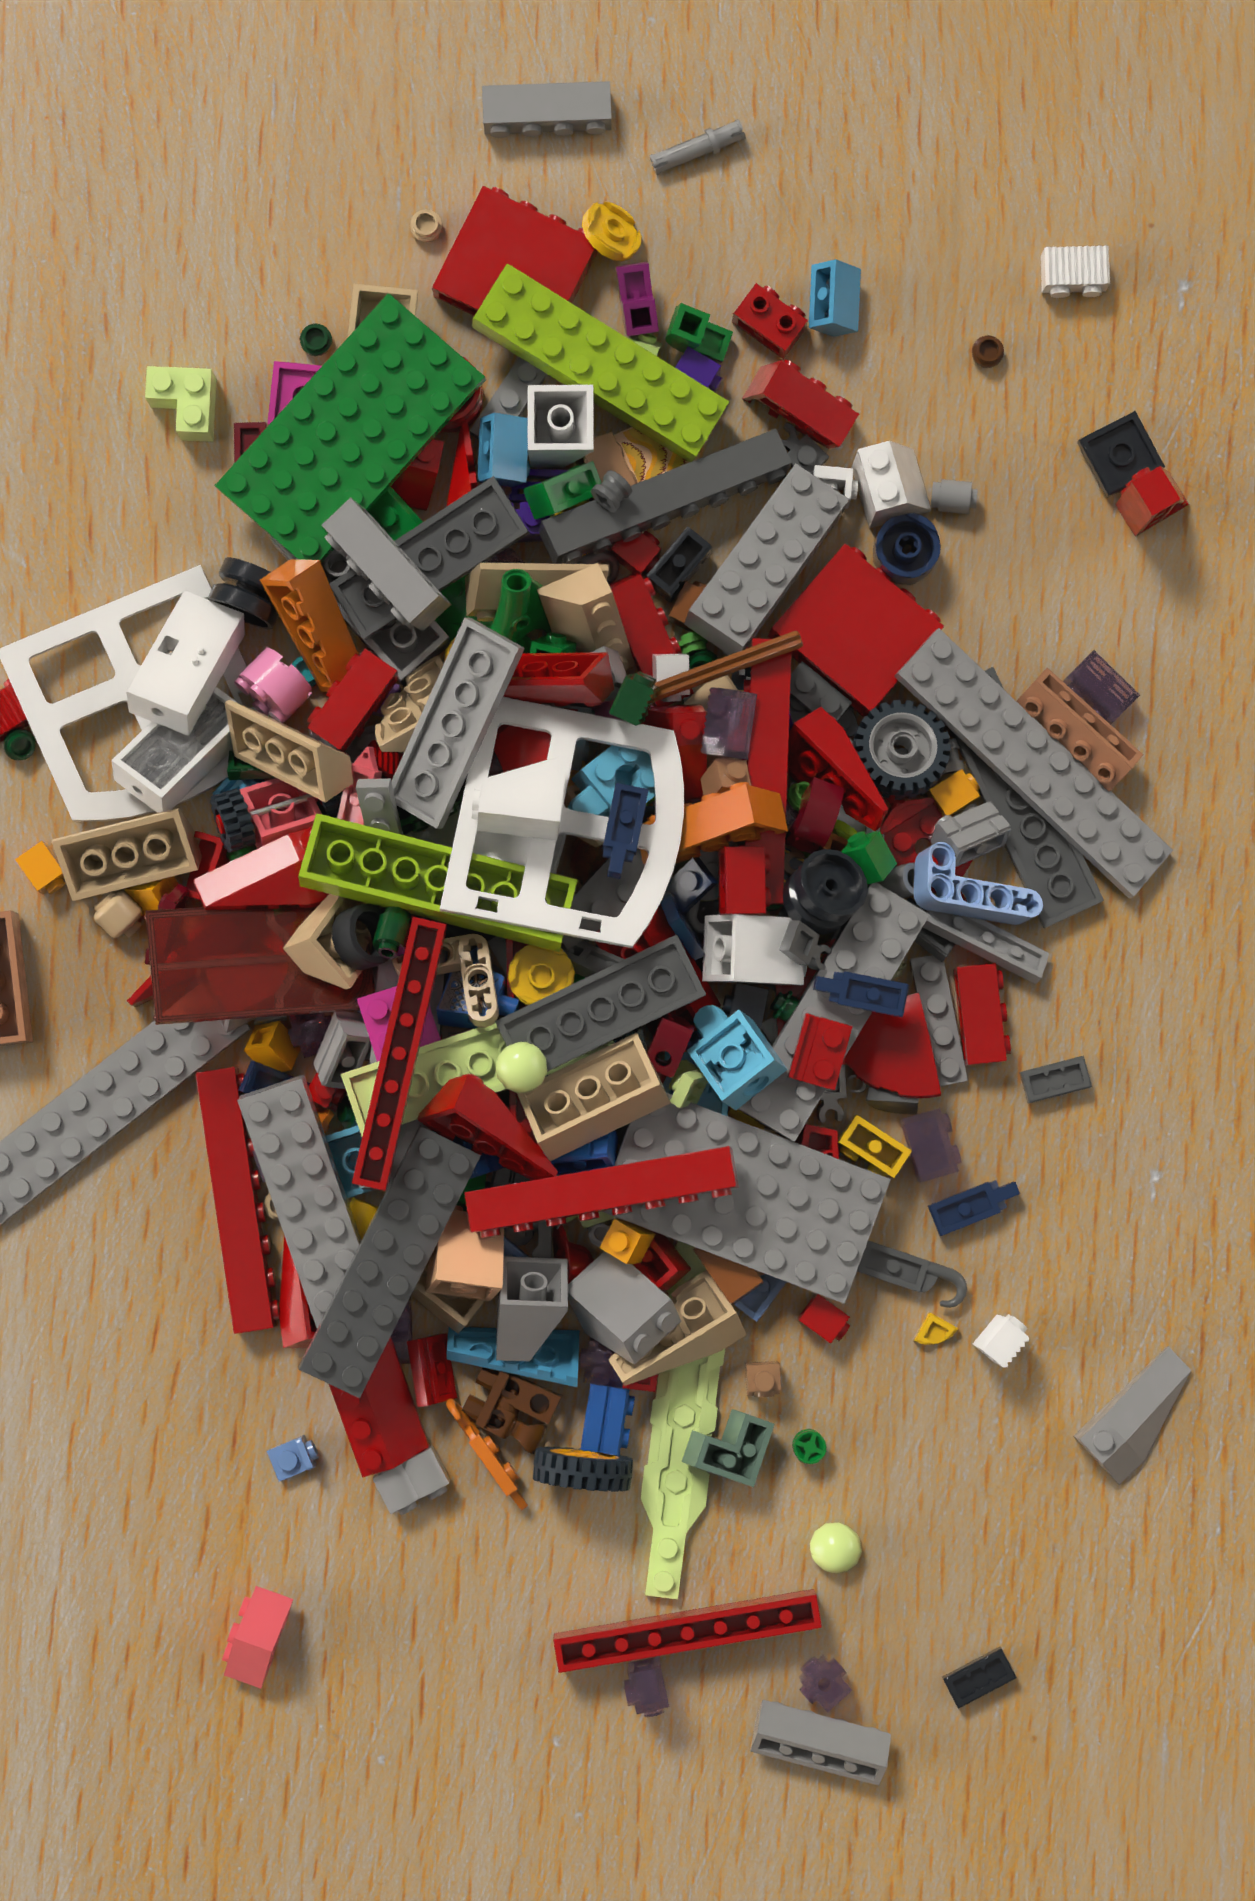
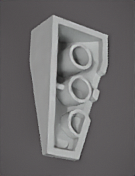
[1074,1346,1191,1485]

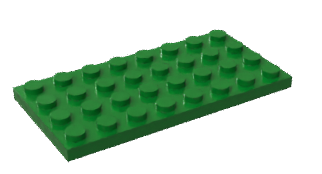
[214,293,486,563]

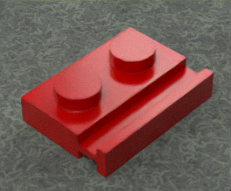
[787,1013,853,1091]
[407,1333,457,1407]

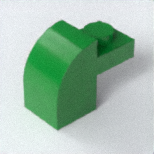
[665,303,733,364]

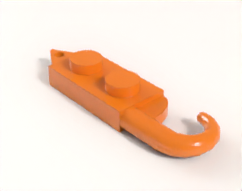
[446,1399,528,1511]

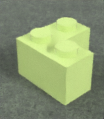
[145,366,217,442]

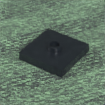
[1077,411,1165,498]

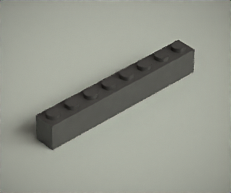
[539,429,792,564]

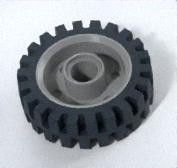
[852,700,951,800]

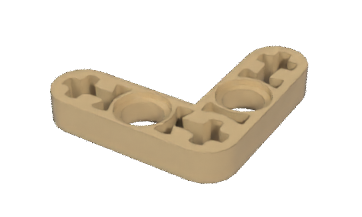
[392,934,499,1028]

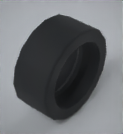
[332,903,389,970]

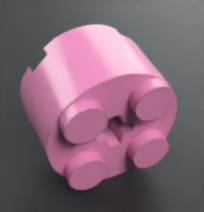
[234,648,312,723]

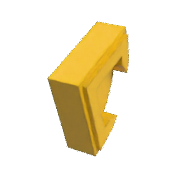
[913,1312,958,1345]

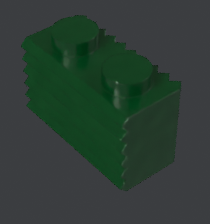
[609,671,660,726]

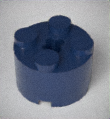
[873,513,941,585]

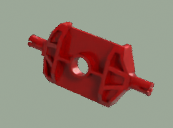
[880,792,973,902]

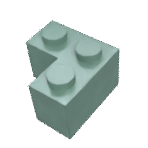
[682,1409,775,1487]

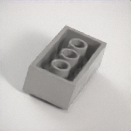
[322,498,451,631]

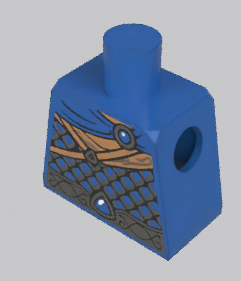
[436,962,520,1029]

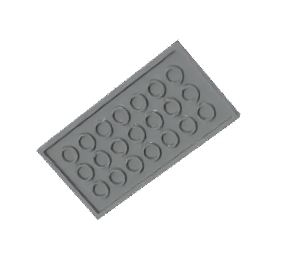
[602,1093,891,1304]

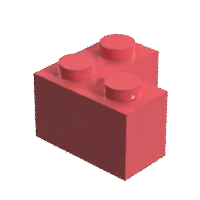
[222,1586,293,1689]

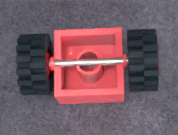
[210,778,343,853]

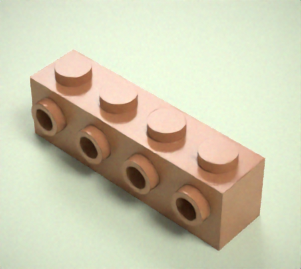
[1016,668,1144,792]

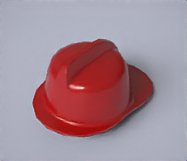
[553,1225,594,1284]

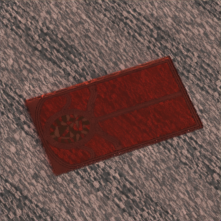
[144,905,375,1025]

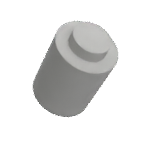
[877,863,915,898]

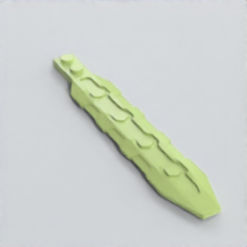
[641,1241,725,1599]

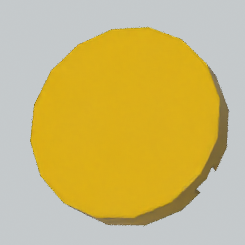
[582,201,642,261]
[508,945,575,1006]

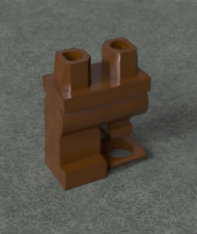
[462,1367,563,1454]

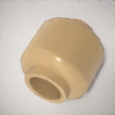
[93,891,143,938]

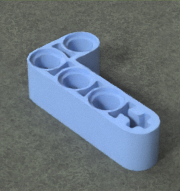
[914,842,1043,925]

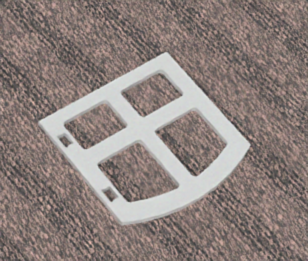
[0,565,269,821]
[440,697,684,948]

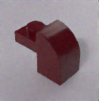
[785,777,844,854]

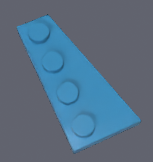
[447,1327,580,1387]

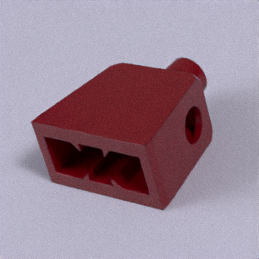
[648,1013,695,1084]

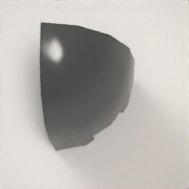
[866,1087,919,1115]

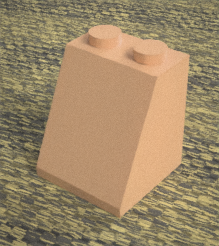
[425,1205,504,1301]

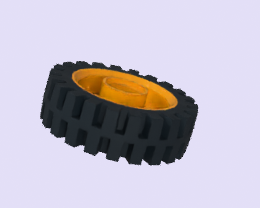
[533,1447,633,1492]

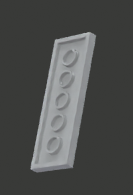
[391,617,525,829]

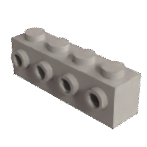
[750,1700,891,1786]

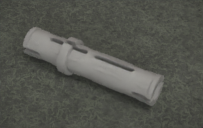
[649,119,746,175]

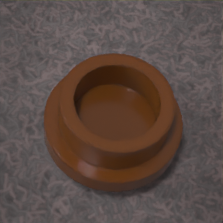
[972,335,1004,368]

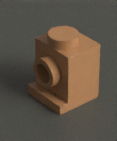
[745,1361,781,1397]

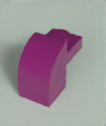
[616,262,659,336]

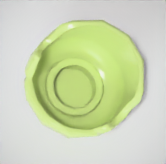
[495,1042,547,1093]
[810,1522,862,1574]

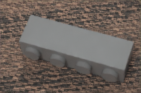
[482,81,611,138]

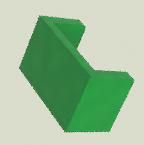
[523,461,602,520]

